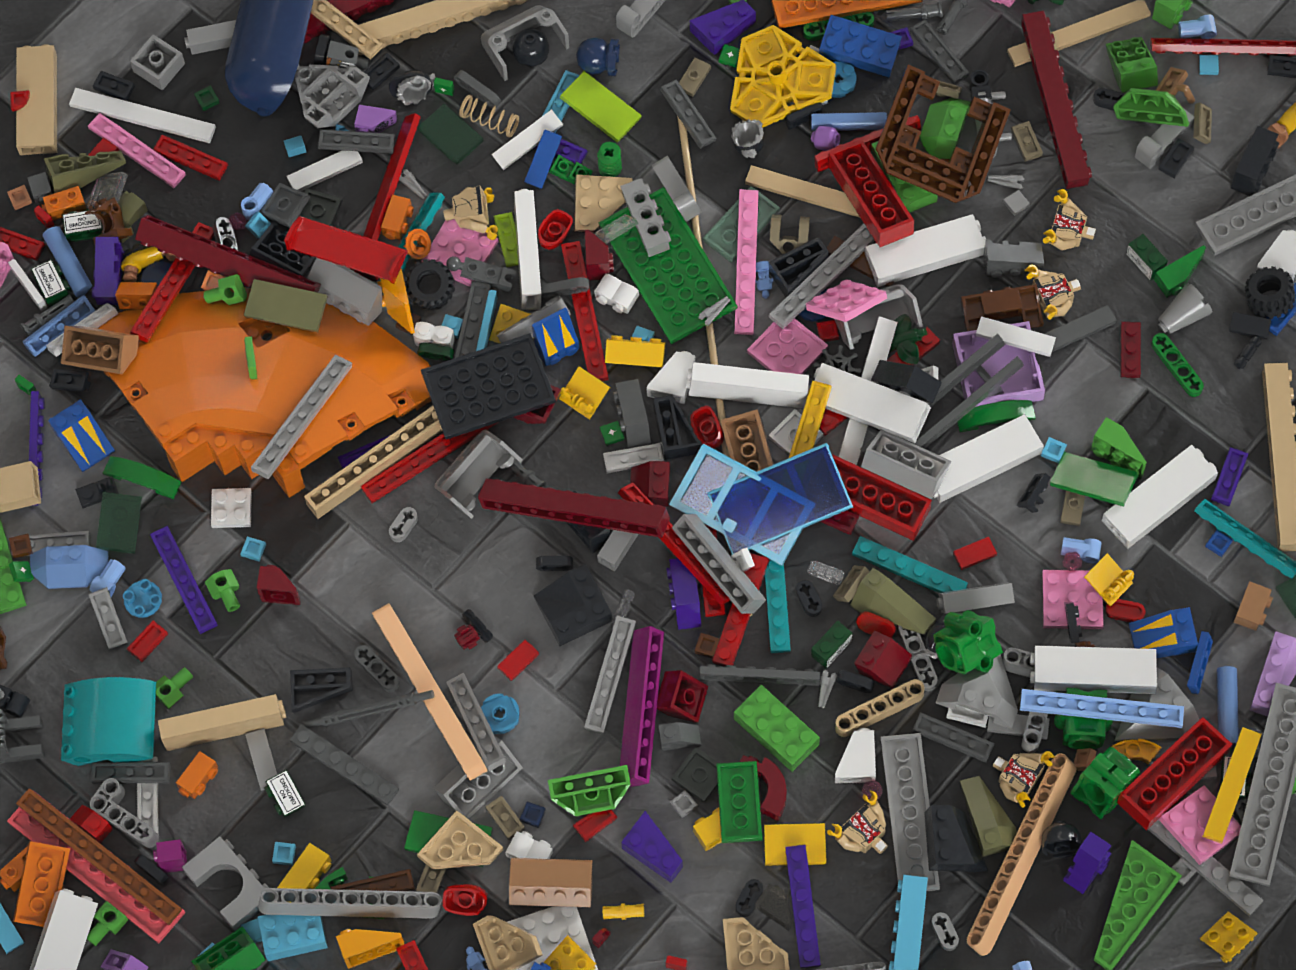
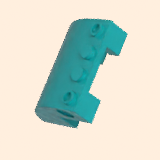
[61,677,156,766]

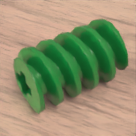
[597,142,622,177]

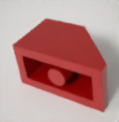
[70,805,113,844]

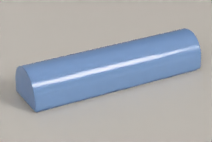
[811,112,887,131]
[42,226,92,298]
[22,295,95,357]
[1216,666,1239,747]

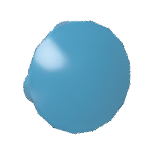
[123,579,162,618]

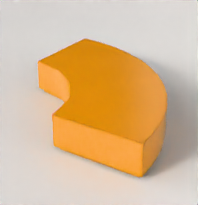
[1112,739,1162,764]

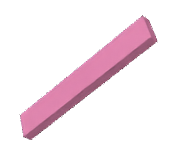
[88,113,186,188]

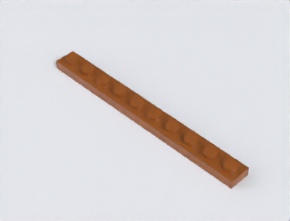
[16,788,182,925]

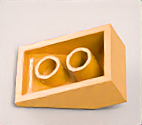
[377,268,415,334]
[336,929,404,969]

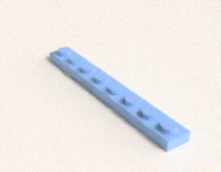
[1020,689,1184,728]

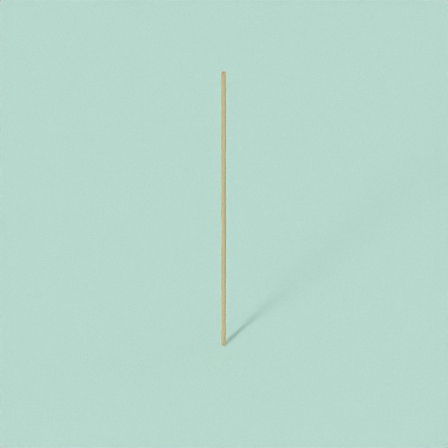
[677,116,752,616]

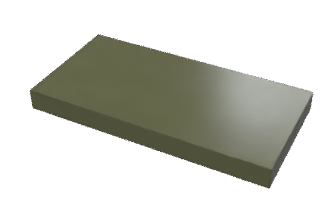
[244,279,328,333]

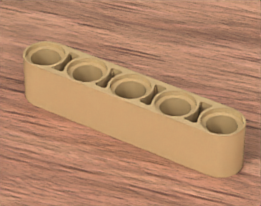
[835,679,925,737]

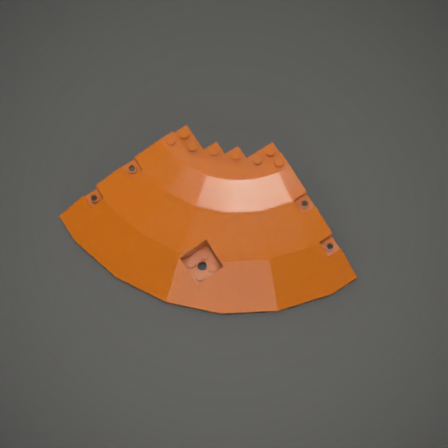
[97,287,431,498]

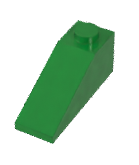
[1154,245,1206,298]

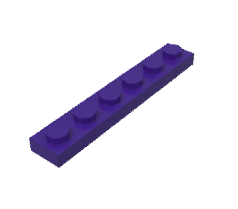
[29,391,45,506]
[150,526,218,634]
[785,845,821,969]

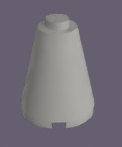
[1158,283,1213,334]

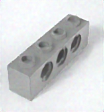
[620,178,671,257]

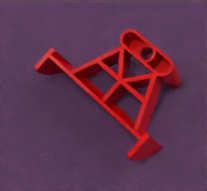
[284,216,408,284]

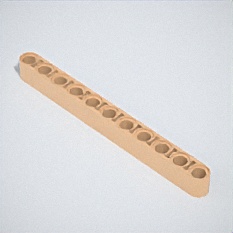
[372,603,488,781]
[967,753,1077,956]

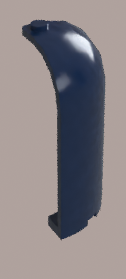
[225,0,314,116]

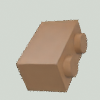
[1234,581,1273,631]

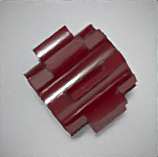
[454,624,480,650]

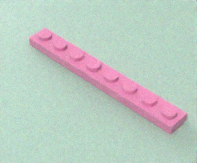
[734,189,758,335]

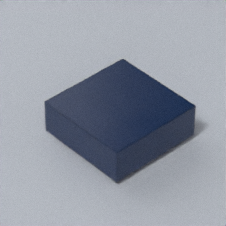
[519,801,546,828]

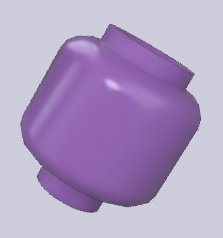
[811,126,840,151]

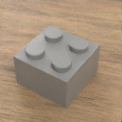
[130,35,185,90]

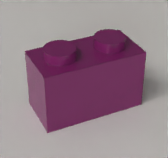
[153,839,187,873]

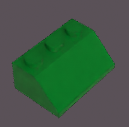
[191,926,265,970]

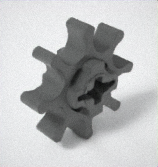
[814,345,862,376]

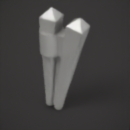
[399,169,427,199]
[987,175,1025,190]
[699,296,730,326]
[818,670,837,708]

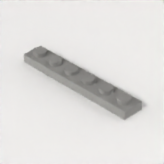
[584,616,636,734]
[446,673,507,771]

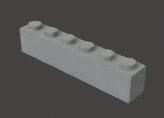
[672,514,766,614]

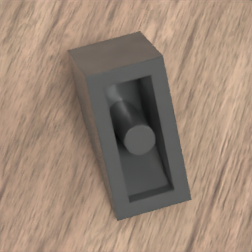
[659,722,701,751]

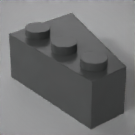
[983,240,1044,278]
[613,379,651,449]

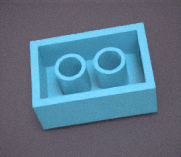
[258,915,328,961]

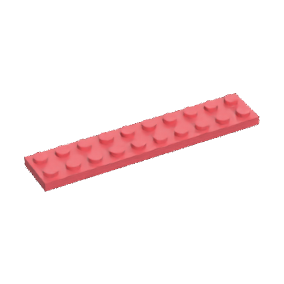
[7,791,185,944]

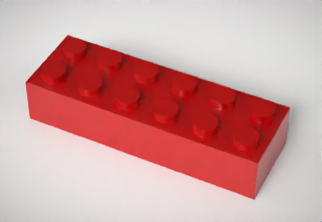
[828,140,914,248]
[808,454,932,541]
[1117,717,1232,831]

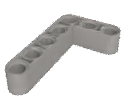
[1003,648,1054,753]

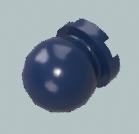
[576,38,620,76]

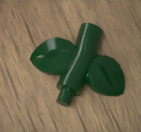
[889,314,927,364]

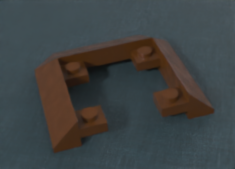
[876,64,1011,203]

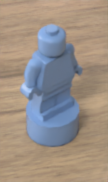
[755,261,774,299]
[466,946,488,970]

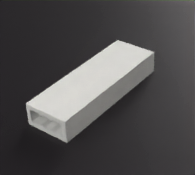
[514,189,541,311]
[865,214,986,287]
[686,362,809,409]
[807,363,931,443]
[933,414,1044,503]
[1102,445,1218,549]
[1030,646,1157,694]
[29,889,98,970]

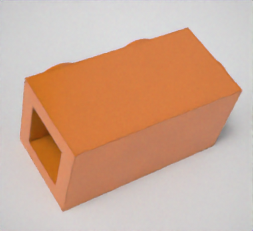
[41,186,87,221]
[381,195,414,240]
[115,282,158,309]
[176,751,218,799]
[0,846,28,892]

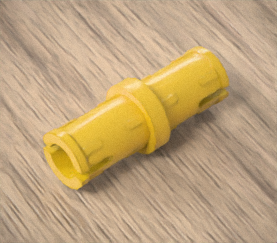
[603,903,644,920]

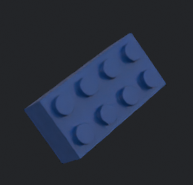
[819,15,902,77]

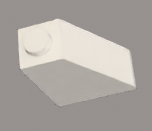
[1255,230,1296,280]
[647,351,695,404]
[835,728,876,783]

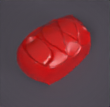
[538,209,573,250]
[690,406,724,448]
[442,884,488,916]

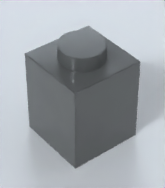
[27,172,53,205]

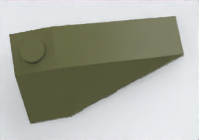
[44,151,126,193]
[850,568,937,635]
[960,776,1017,857]

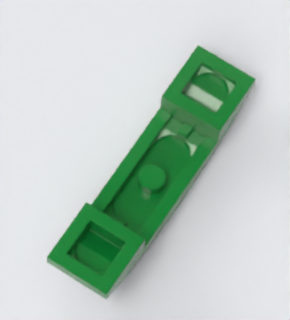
[957,400,1036,433]
[103,456,181,500]

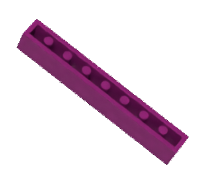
[620,626,664,787]

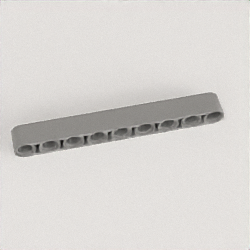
[258,888,442,919]

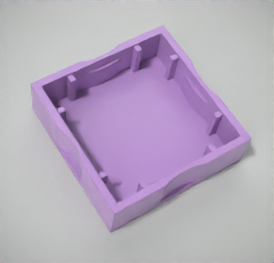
[952,321,1045,407]

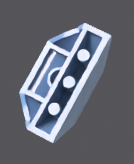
[30,545,109,589]

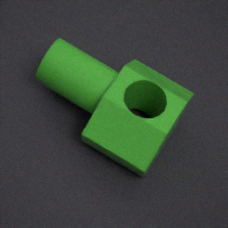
[204,274,247,305]
[205,569,240,612]
[156,667,193,709]
[87,901,129,946]

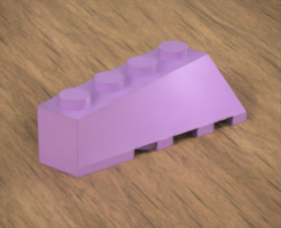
[1250,632,1296,716]

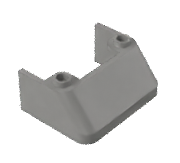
[481,5,569,81]
[835,284,923,350]
[434,429,523,519]

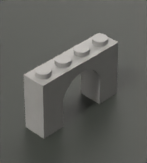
[182,836,271,931]

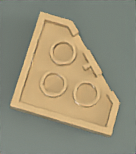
[574,175,632,232]
[417,811,503,869]
[473,916,543,970]
[723,917,789,970]

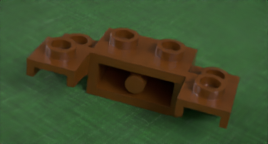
[961,284,1044,332]

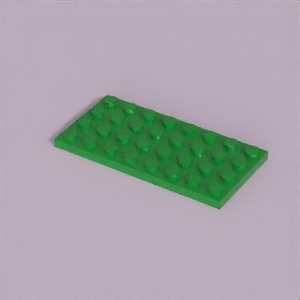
[598,187,738,344]

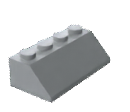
[307,258,382,326]
[861,429,952,499]
[433,737,523,819]

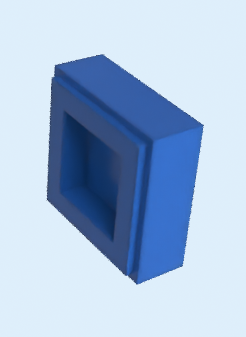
[1205,529,1233,557]

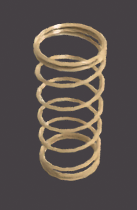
[459,95,519,138]

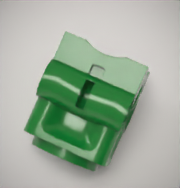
[933,610,1003,674]
[1054,688,1113,750]
[1070,747,1140,819]

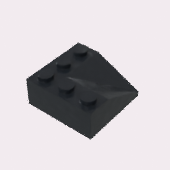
[533,564,613,646]

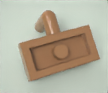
[1155,67,1195,104]

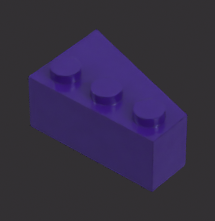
[690,0,756,55]
[92,237,124,305]
[666,558,702,630]
[621,811,683,883]
[1063,832,1112,894]

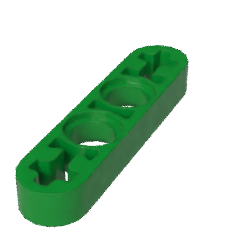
[803,12,874,41]
[1151,333,1204,397]

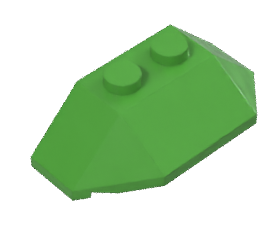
[1114,88,1189,127]
[920,97,971,159]
[548,765,631,816]

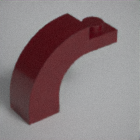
[740,755,787,822]

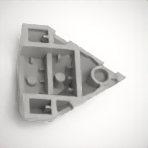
[295,64,370,128]
[936,654,1018,730]
[1115,667,1200,741]

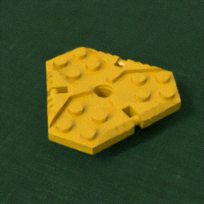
[730,25,836,128]

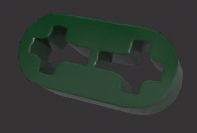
[417,343,454,362]

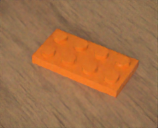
[13,841,70,927]

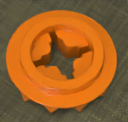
[404,229,431,259]

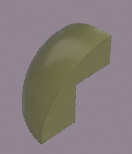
[117,190,148,243]

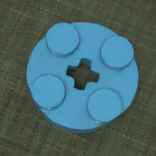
[832,61,856,98]
[481,694,520,734]

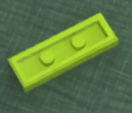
[493,212,518,268]

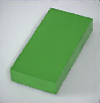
[244,336,257,379]

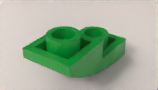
[549,155,593,184]
[315,867,348,889]

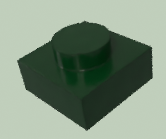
[194,85,220,111]

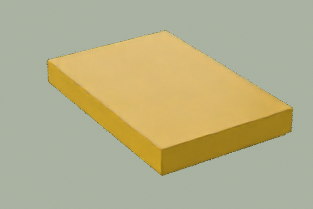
[764,823,826,866]

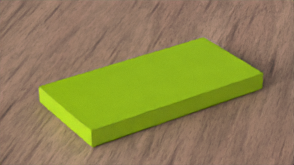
[560,71,642,143]

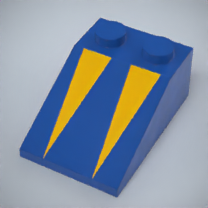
[532,307,579,366]
[48,399,115,472]
[1129,607,1198,658]

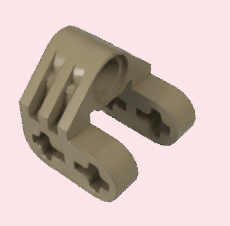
[770,214,810,255]

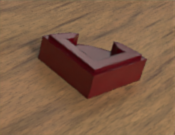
[592,928,611,948]

